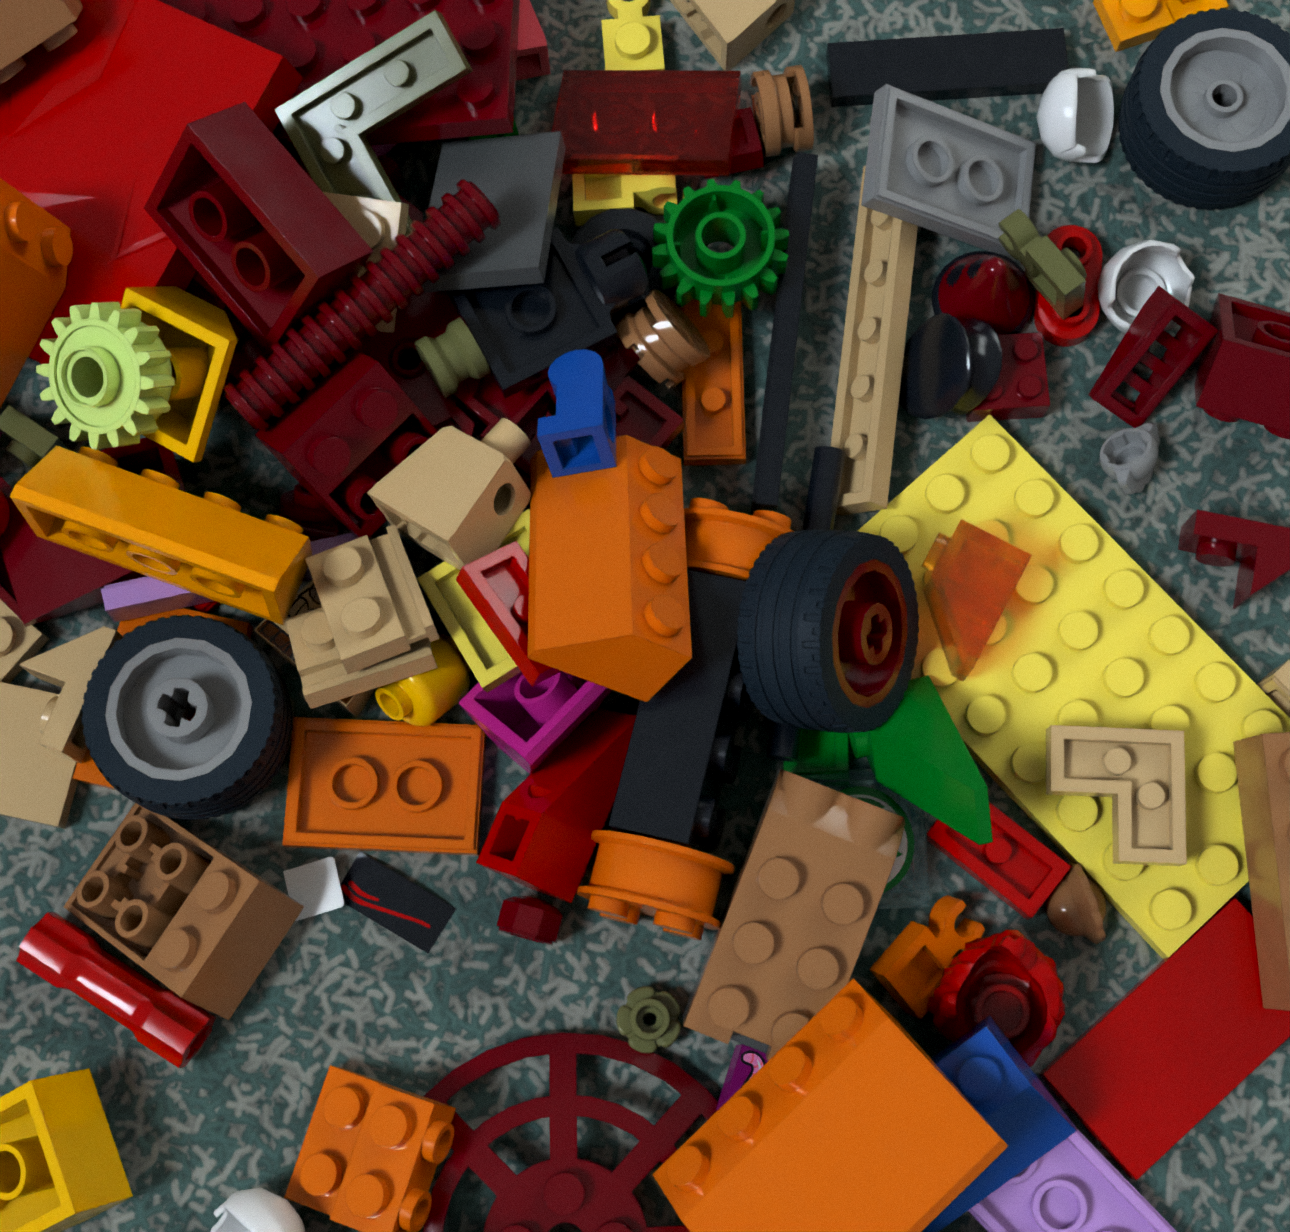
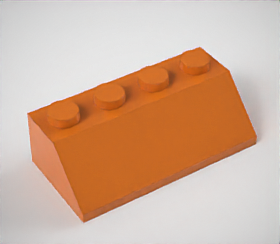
[528,435,692,702]

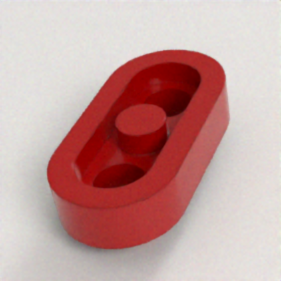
[1034,225,1103,347]

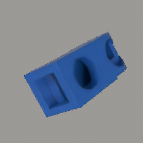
[537,349,617,478]

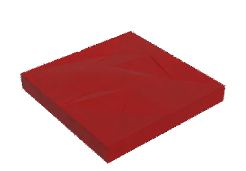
[0,0,303,364]

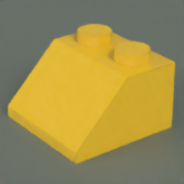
[121,286,237,463]

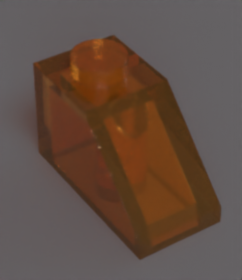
[921,519,1032,681]

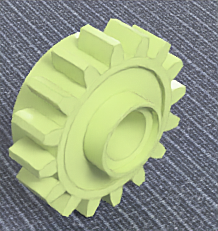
[36,302,175,450]

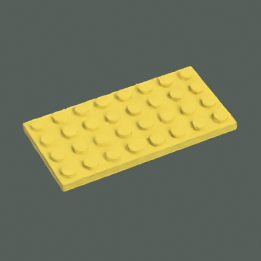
[858,414,1290,959]

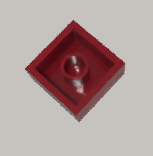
[966,332,1050,422]

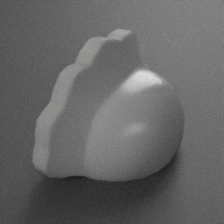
[1099,422,1160,494]

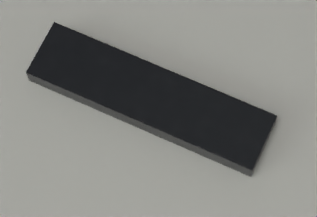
[826,28,1069,107]

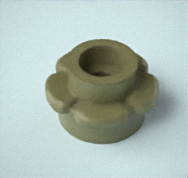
[616,986,681,1053]

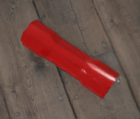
[16,912,216,1068]

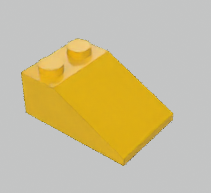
[0,1068,133,1232]

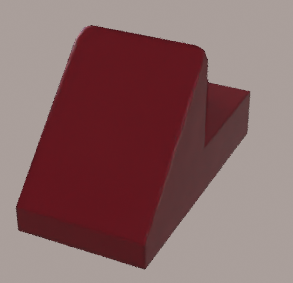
[1178,510,1290,609]

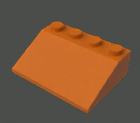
[652,978,1008,1232]

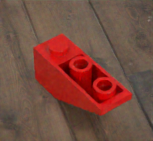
[476,708,636,903]

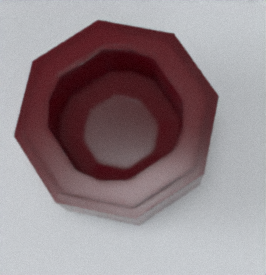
[496,896,564,946]

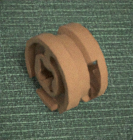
[751,65,814,158]
[615,289,710,389]

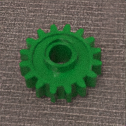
[652,179,789,318]

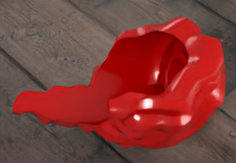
[927,930,1065,1067]

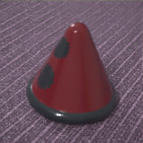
[932,251,1034,335]

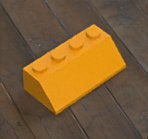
[10,445,313,625]

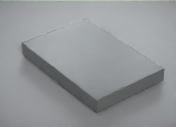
[861,84,1036,259]

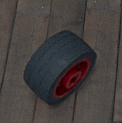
[737,529,919,733]

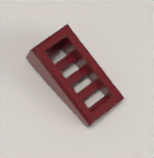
[1088,286,1219,428]

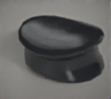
[899,313,1003,420]

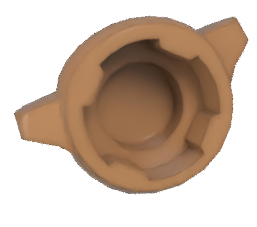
[1045,862,1106,945]

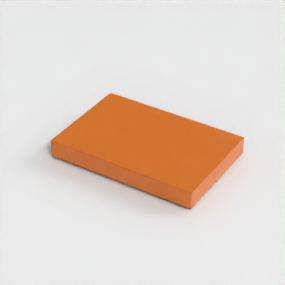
[282,717,486,856]

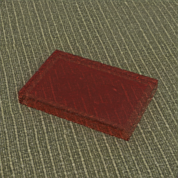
[551,70,742,176]

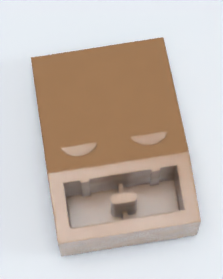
[63,803,304,1020]

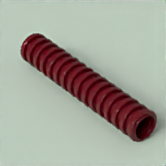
[223,179,501,432]

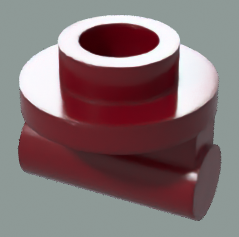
[278,483,343,542]

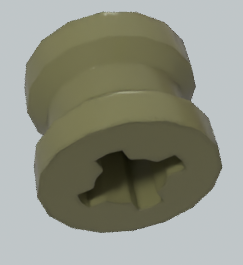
[414,317,491,398]

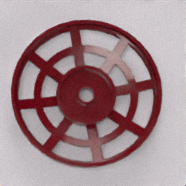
[423,1032,718,1232]

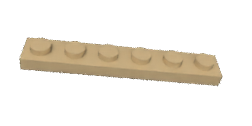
[830,166,918,516]

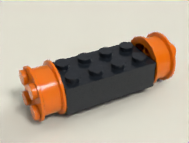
[577,498,794,941]

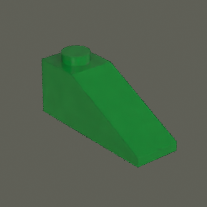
[848,675,993,845]

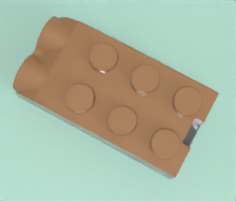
[683,769,905,1060]

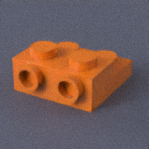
[284,1065,456,1232]

